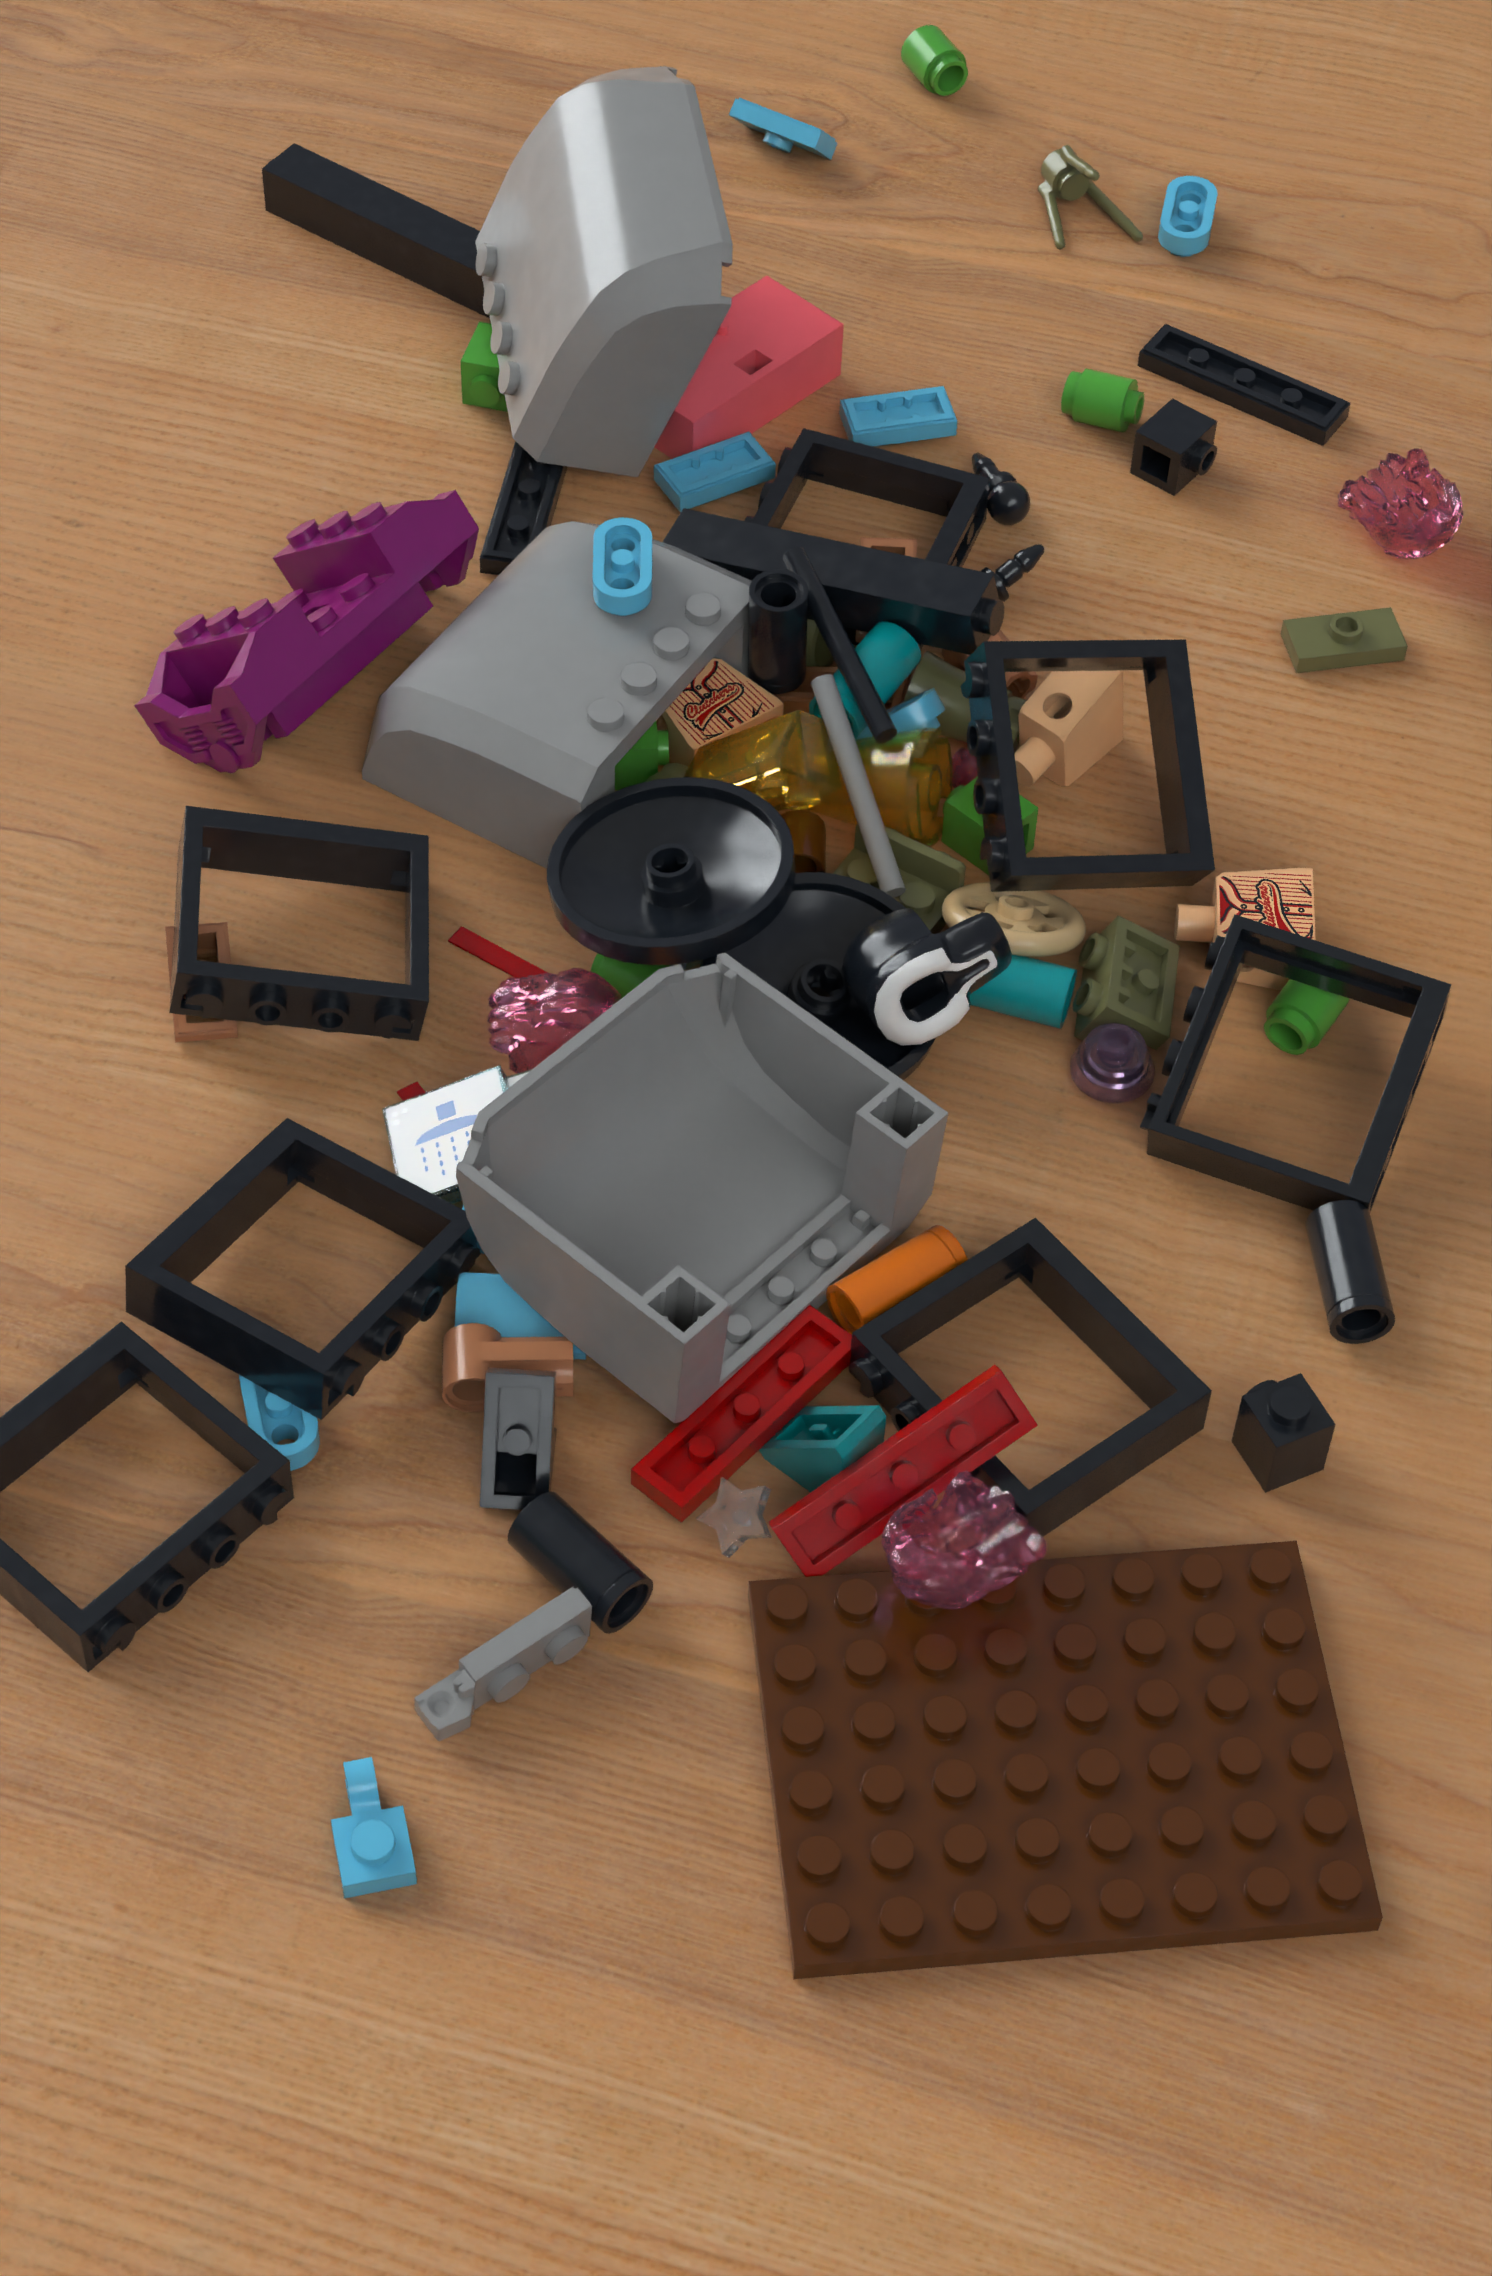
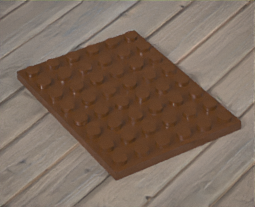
[748,1541,1383,1979]

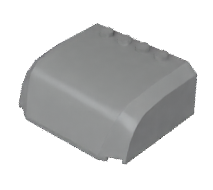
[475,66,733,477]
[362,521,751,869]
[456,953,949,1423]

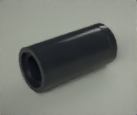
[748,569,808,694]
[1306,1200,1395,1344]
[508,1492,653,1634]

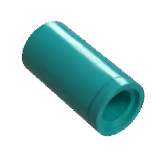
[809,621,921,739]
[970,955,1077,1029]

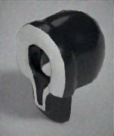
[842,908,1012,1046]

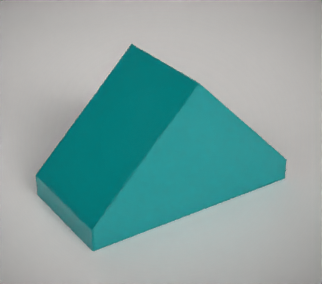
[759,1405,886,1492]

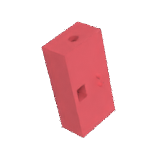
[655,275,844,459]

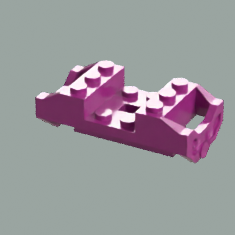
[134,490,479,773]

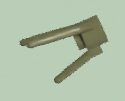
[1038,145,1143,249]

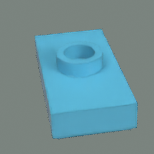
[729,97,838,160]
[839,386,957,447]
[654,432,776,512]

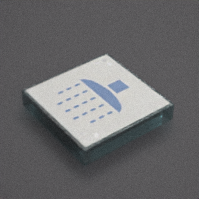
[382,1065,509,1204]

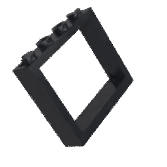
[744,428,990,651]
[960,639,1215,892]
[169,806,429,1041]
[1140,914,1452,1213]
[125,1118,481,1420]
[849,1218,1212,1552]
[0,1321,294,1672]

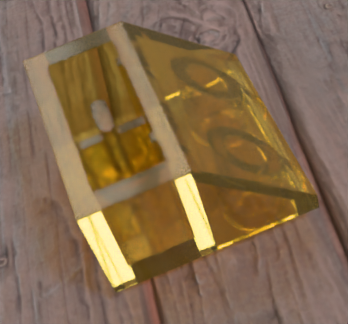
[684,710,842,812]

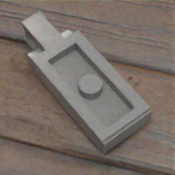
[414,1587,592,1741]

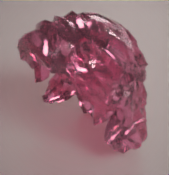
[1338,448,1464,560]
[487,968,622,1075]
[881,1471,1047,1610]

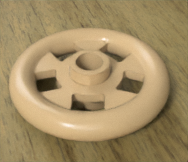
[942,882,1086,957]

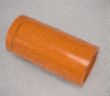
[826,1225,968,1335]

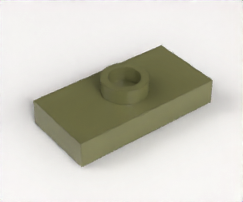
[1281,608,1408,673]

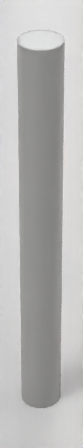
[811,674,906,898]

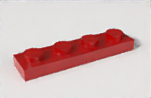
[631,1305,852,1523]
[768,1364,1038,1577]

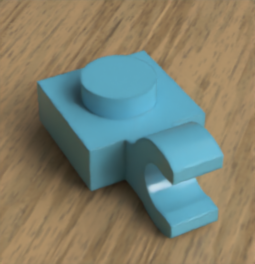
[331,1757,417,1899]

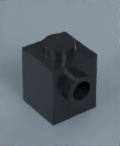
[1130,398,1217,496]
[1232,1373,1336,1493]

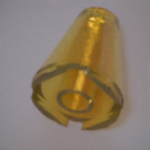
[783,727,953,848]

